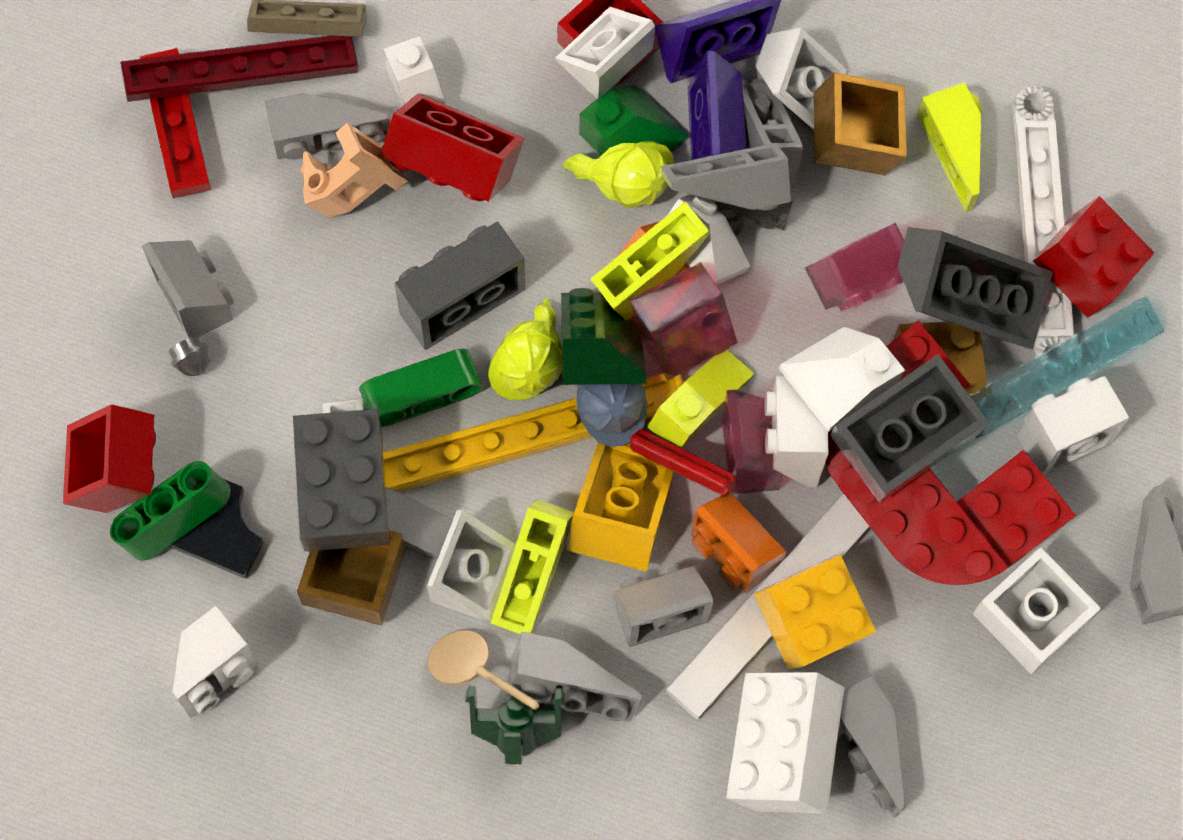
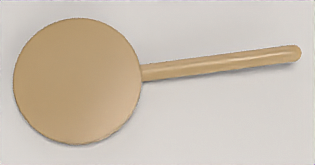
[428,630,539,709]

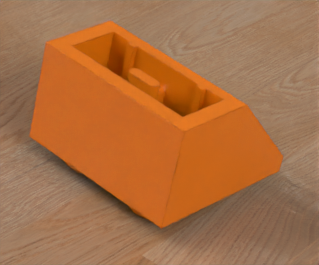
[691,492,786,594]

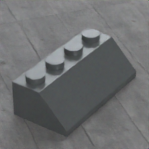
[898,227,1053,349]

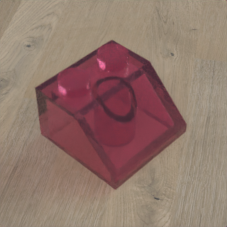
[721,390,786,495]

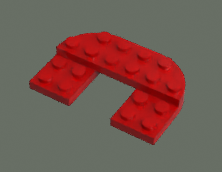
[825,320,1077,585]

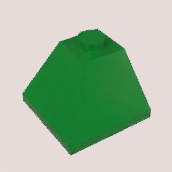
[579,85,688,155]

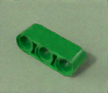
[359,348,483,427]
[110,461,231,561]

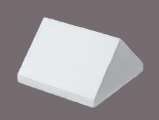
[555,7,655,100]
[427,510,516,621]

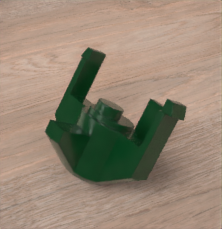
[465,686,565,765]

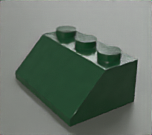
[561,288,647,385]

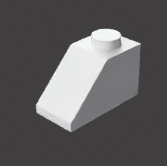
[384,36,446,106]

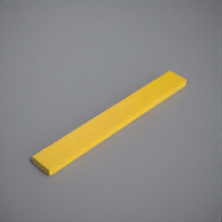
[383,369,683,493]

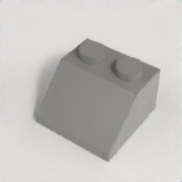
[142,240,234,338]
[613,565,713,647]

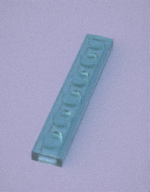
[969,296,1165,438]

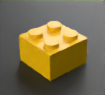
[753,555,876,670]

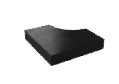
[170,479,264,579]

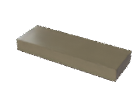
[247,0,366,37]

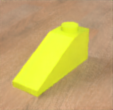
[917,82,982,212]
[591,201,710,321]
[647,348,754,449]
[490,499,574,634]

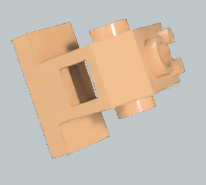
[300,123,408,218]

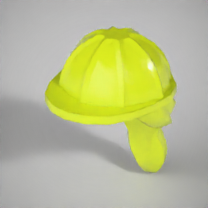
[563,142,674,208]
[488,299,562,401]

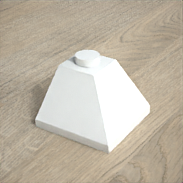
[756,28,847,130]
[668,194,750,286]
[778,327,905,432]

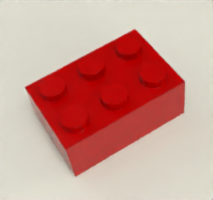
[380,93,525,202]

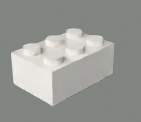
[726,672,844,814]

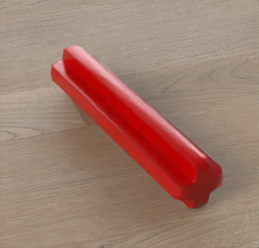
[630,429,736,496]

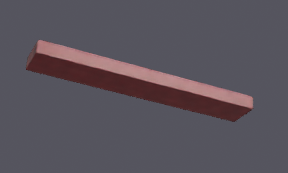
[120,35,358,102]

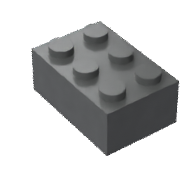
[395,221,525,350]
[830,355,989,503]
[293,409,390,552]

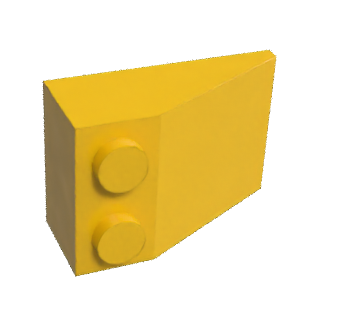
[566,442,674,572]

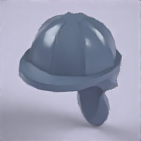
[576,384,647,447]

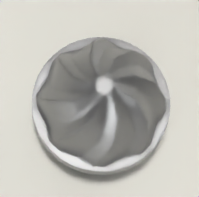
[168,335,210,376]

